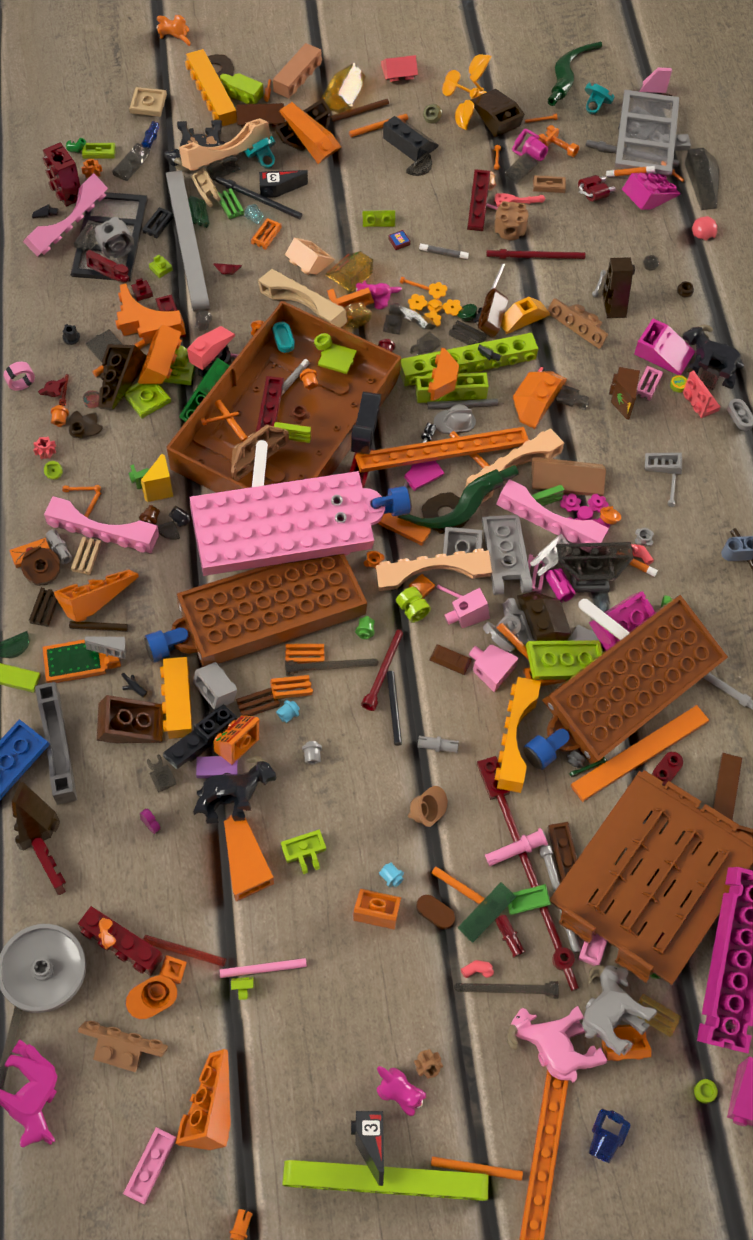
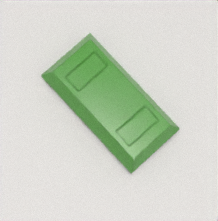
[505,884,551,915]

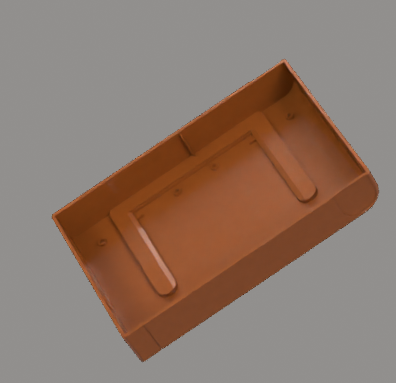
[166,301,401,493]

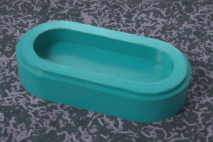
[273,322,295,353]

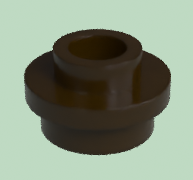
[677,281,694,297]

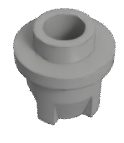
[302,741,322,765]

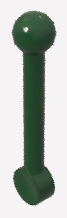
[569,757,607,778]

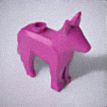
[0,1039,58,1148]

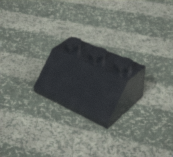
[383,116,439,163]

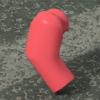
[628,544,654,565]
[460,960,494,978]

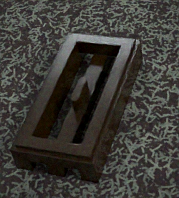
[29,587,58,627]

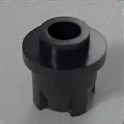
[62,324,80,345]
[168,506,191,527]

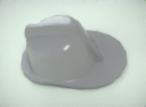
[434,404,476,433]

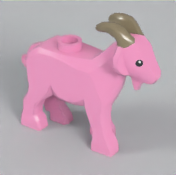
[507,1006,607,1083]

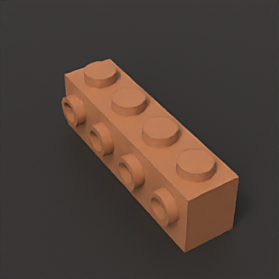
[273,43,322,99]

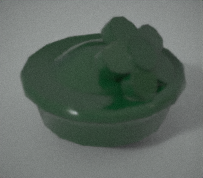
[457,304,477,321]

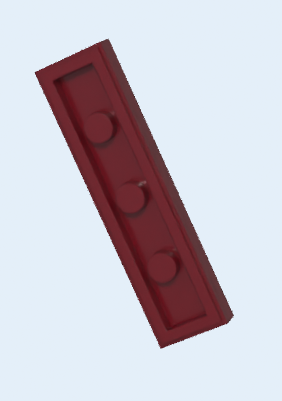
[467,169,491,231]
[256,376,284,432]

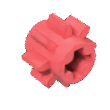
[33,436,56,459]

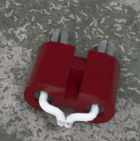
[578,175,616,202]

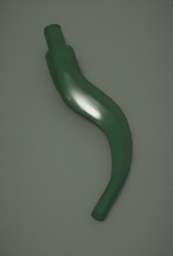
[548,41,602,106]
[397,465,519,528]

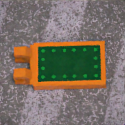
[43,636,121,683]

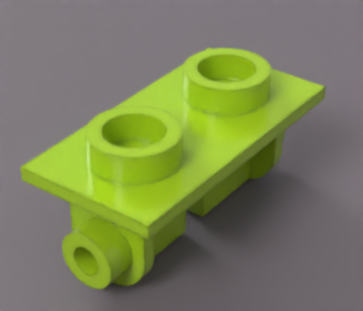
[362,210,395,227]

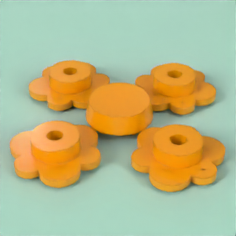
[408,282,462,328]

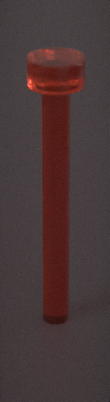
[59,374,69,406]

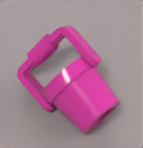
[512,129,548,161]

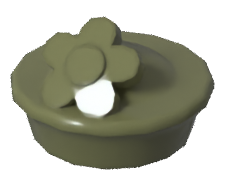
[423,104,442,124]

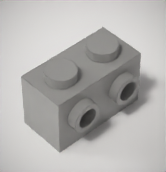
[193,662,237,710]

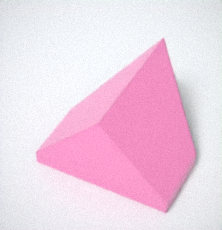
[639,67,672,93]

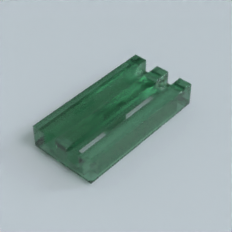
[188,196,210,228]

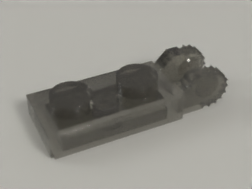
[112,143,150,181]

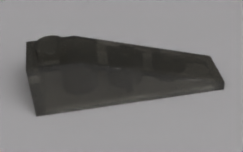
[684,148,720,210]

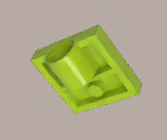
[163,345,196,385]

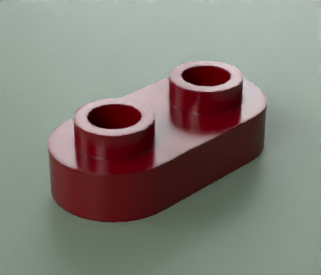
[652,752,683,786]

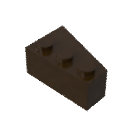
[602,257,635,318]

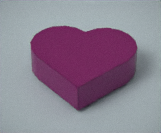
[140,808,161,834]

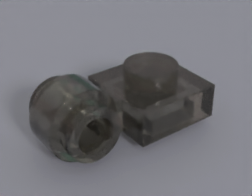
[383,303,404,335]

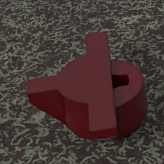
[214,263,242,275]
[38,377,66,397]

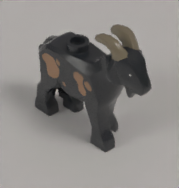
[164,120,226,172]

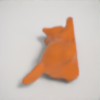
[157,15,191,46]

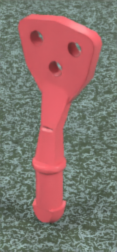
[495,193,545,207]

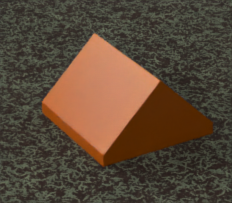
[353,889,401,930]

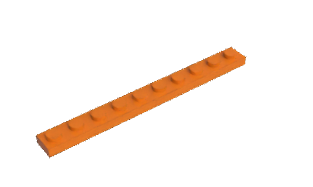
[355,427,529,473]

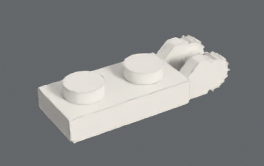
[530,534,573,576]

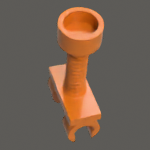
[538,125,579,157]

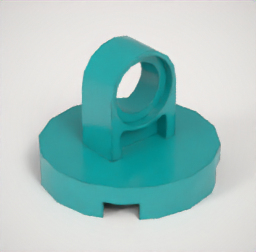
[584,82,615,114]
[245,136,276,169]

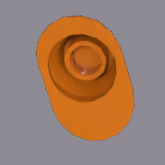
[126,975,177,1019]

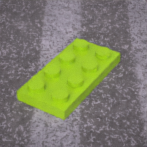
[526,640,603,680]

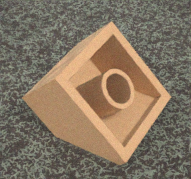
[285,237,335,275]

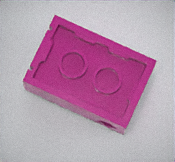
[589,591,655,651]

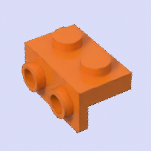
[602,1024,652,1061]

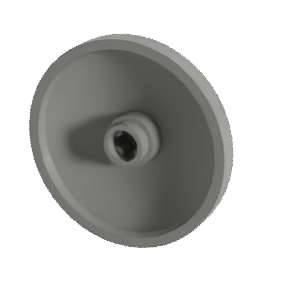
[0,924,86,1013]

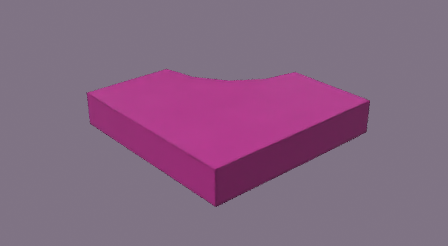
[404,460,444,491]

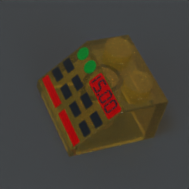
[326,251,373,292]

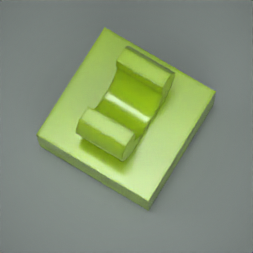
[149,255,173,278]
[231,977,254,1000]

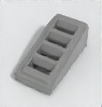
[645,453,682,474]
[85,636,126,659]

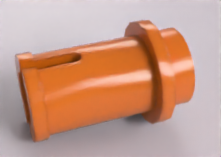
[229,1209,253,1240]

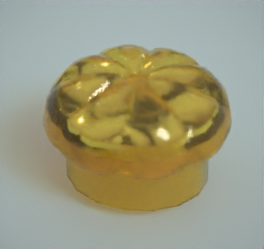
[344,303,372,329]

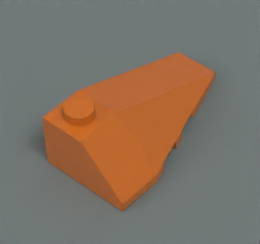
[280,102,341,164]
[54,570,139,622]
[176,1049,231,1150]

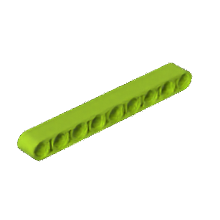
[282,1160,489,1201]

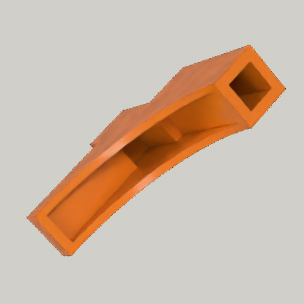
[115,283,186,344]

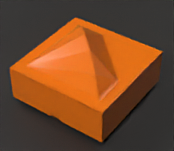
[409,574,435,599]
[159,955,187,984]

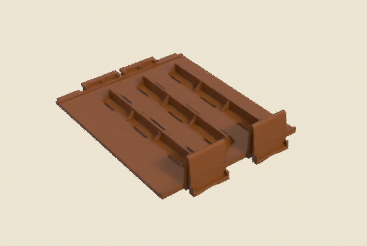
[550,770,753,985]

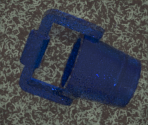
[588,1109,630,1164]

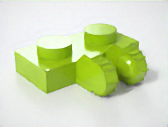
[280,829,326,874]

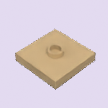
[129,87,167,117]

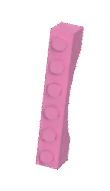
[23,174,108,257]
[496,479,609,554]
[44,496,159,553]

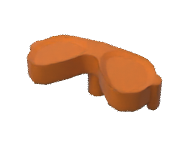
[98,918,116,949]

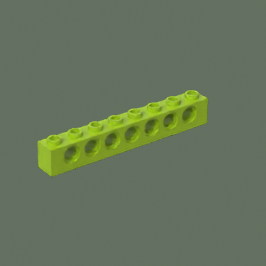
[400,333,538,386]

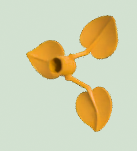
[442,54,492,130]

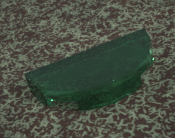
[0,631,30,659]

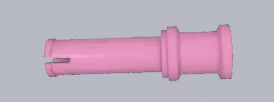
[485,828,548,867]

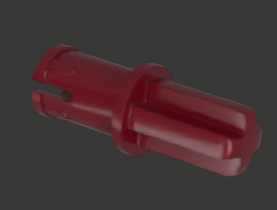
[495,915,526,958]

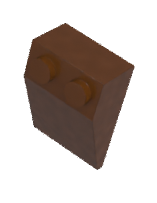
[97,695,163,743]

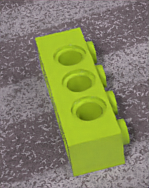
[415,372,489,403]

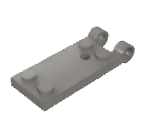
[482,515,532,595]

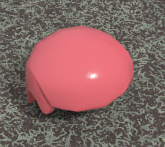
[692,216,717,241]

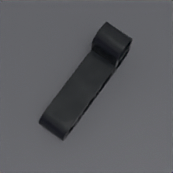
[351,391,381,455]

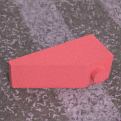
[187,326,235,370]

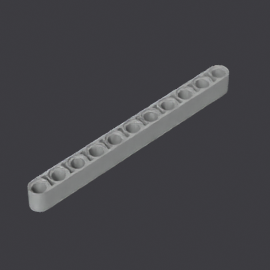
[166,170,210,311]

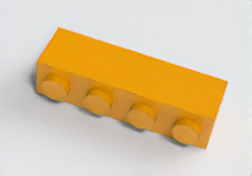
[160,657,193,739]

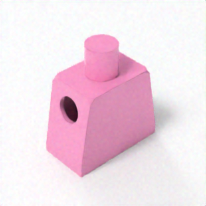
[444,588,490,628]
[469,645,519,692]

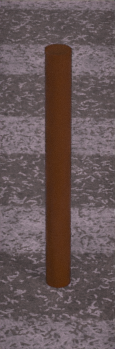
[330,99,389,122]

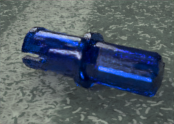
[141,121,160,150]

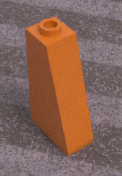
[224,815,274,901]

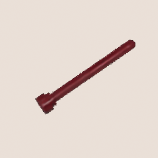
[361,630,403,711]

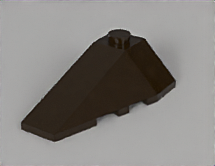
[98,344,147,410]
[12,782,60,851]

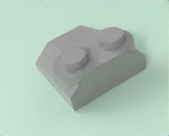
[443,527,483,556]

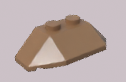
[231,425,289,481]

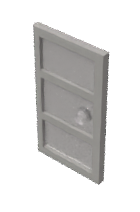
[615,90,679,175]

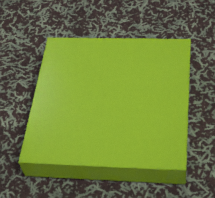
[124,383,171,419]

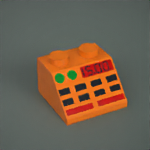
[214,716,259,765]

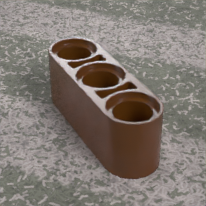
[478,288,508,338]

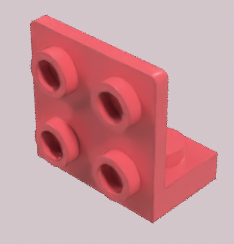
[683,371,720,418]

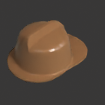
[408,786,448,827]

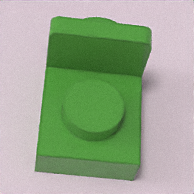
[128,464,150,489]

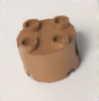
[494,201,529,240]

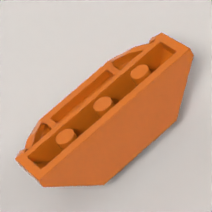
[513,371,567,429]

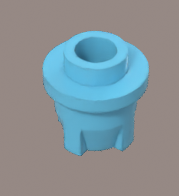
[276,700,300,723]
[379,862,404,888]

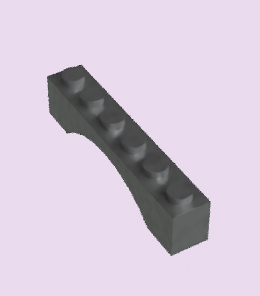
[35,682,77,805]

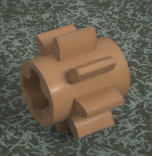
[414,1049,443,1079]

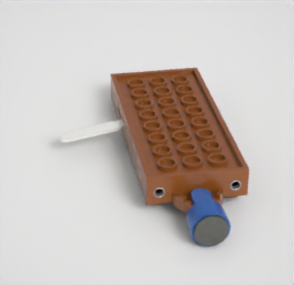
[144,554,367,667]
[523,595,728,770]

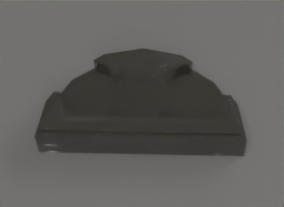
[406,152,432,176]

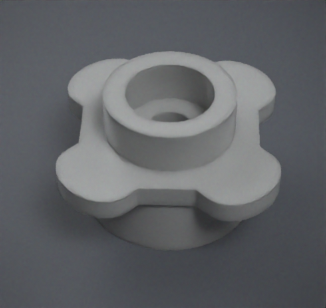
[635,528,654,546]

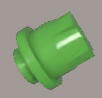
[355,616,375,639]

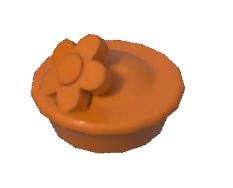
[600,506,621,525]

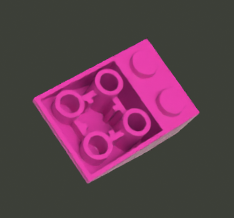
[622,173,681,210]
[634,319,695,375]

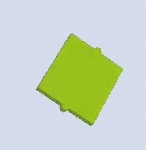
[318,343,357,374]

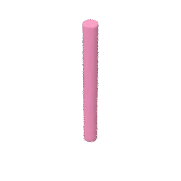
[220,958,307,978]

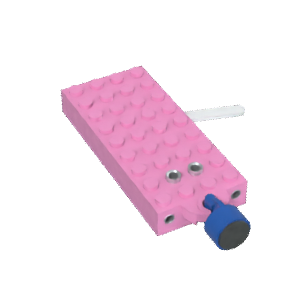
[190,440,412,576]

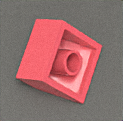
[381,55,418,82]

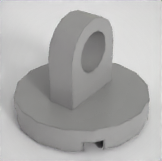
[483,615,521,653]

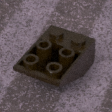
[470,89,525,137]

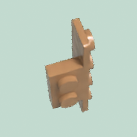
[548,298,608,349]
[78,1021,168,1072]

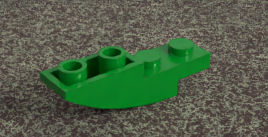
[179,357,229,422]

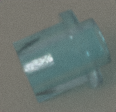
[244,204,264,224]

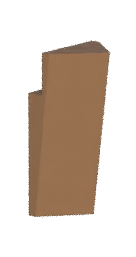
[531,457,606,496]

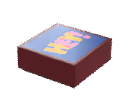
[388,230,411,250]

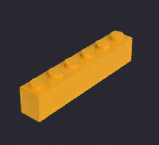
[185,49,237,127]

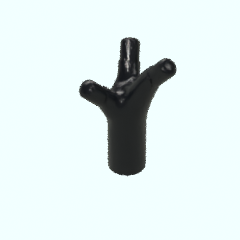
[121,673,148,698]

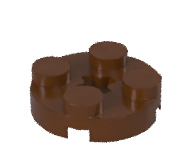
[21,547,60,586]

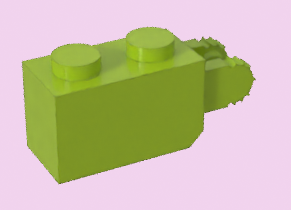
[220,73,264,104]

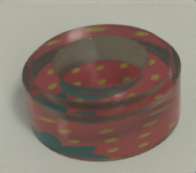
[83,390,99,408]

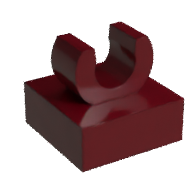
[131,278,153,302]

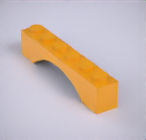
[494,677,541,793]

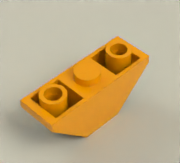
[501,297,550,334]

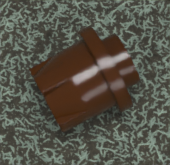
[139,505,160,525]

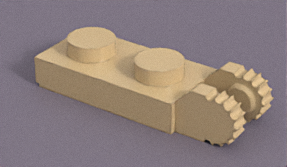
[191,167,221,208]

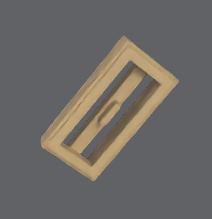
[71,537,101,575]

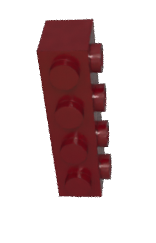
[78,906,163,976]

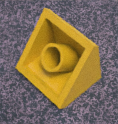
[141,454,173,502]

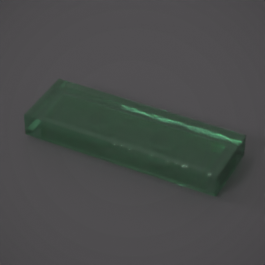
[457,882,516,943]

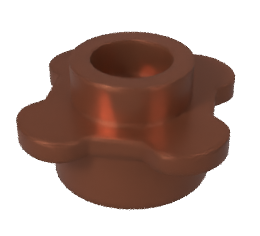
[289,405,310,424]

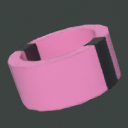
[3,361,35,391]

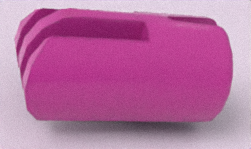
[544,568,575,603]

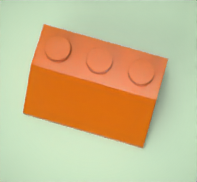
[138,324,182,384]

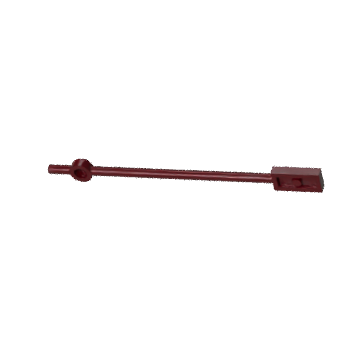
[477,756,579,991]

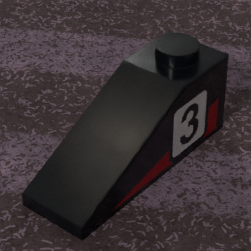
[259,170,308,198]
[351,1111,384,1186]

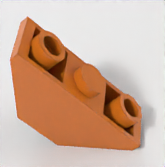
[428,348,459,401]

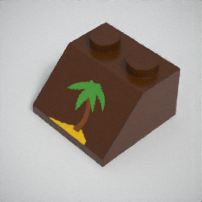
[609,367,640,420]

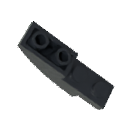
[163,704,237,770]

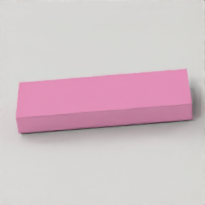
[123,1127,177,1205]

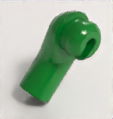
[66,138,86,153]

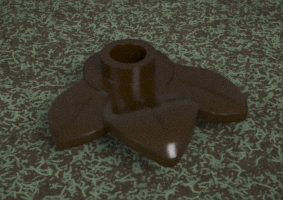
[69,411,103,438]

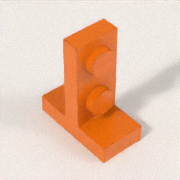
[327,287,374,325]

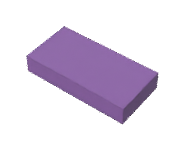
[196,756,238,778]

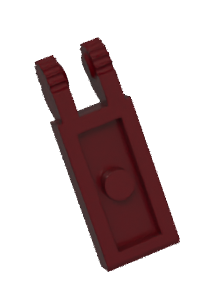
[86,250,129,283]
[32,837,66,895]

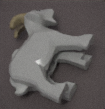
[582,965,657,1056]

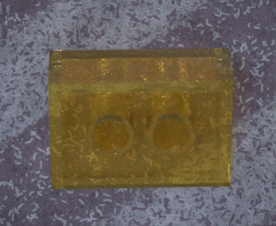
[321,63,366,113]

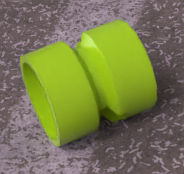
[396,587,431,623]

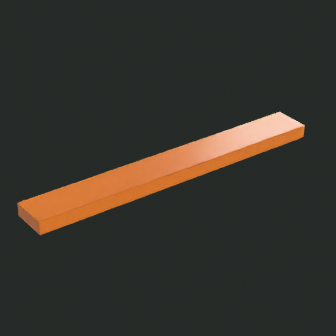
[570,705,709,802]
[519,1069,569,1240]

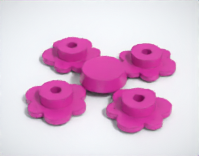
[560,493,610,534]

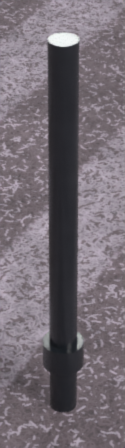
[215,176,302,220]

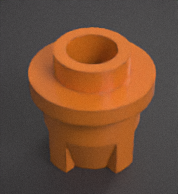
[299,368,319,390]
[51,405,69,427]

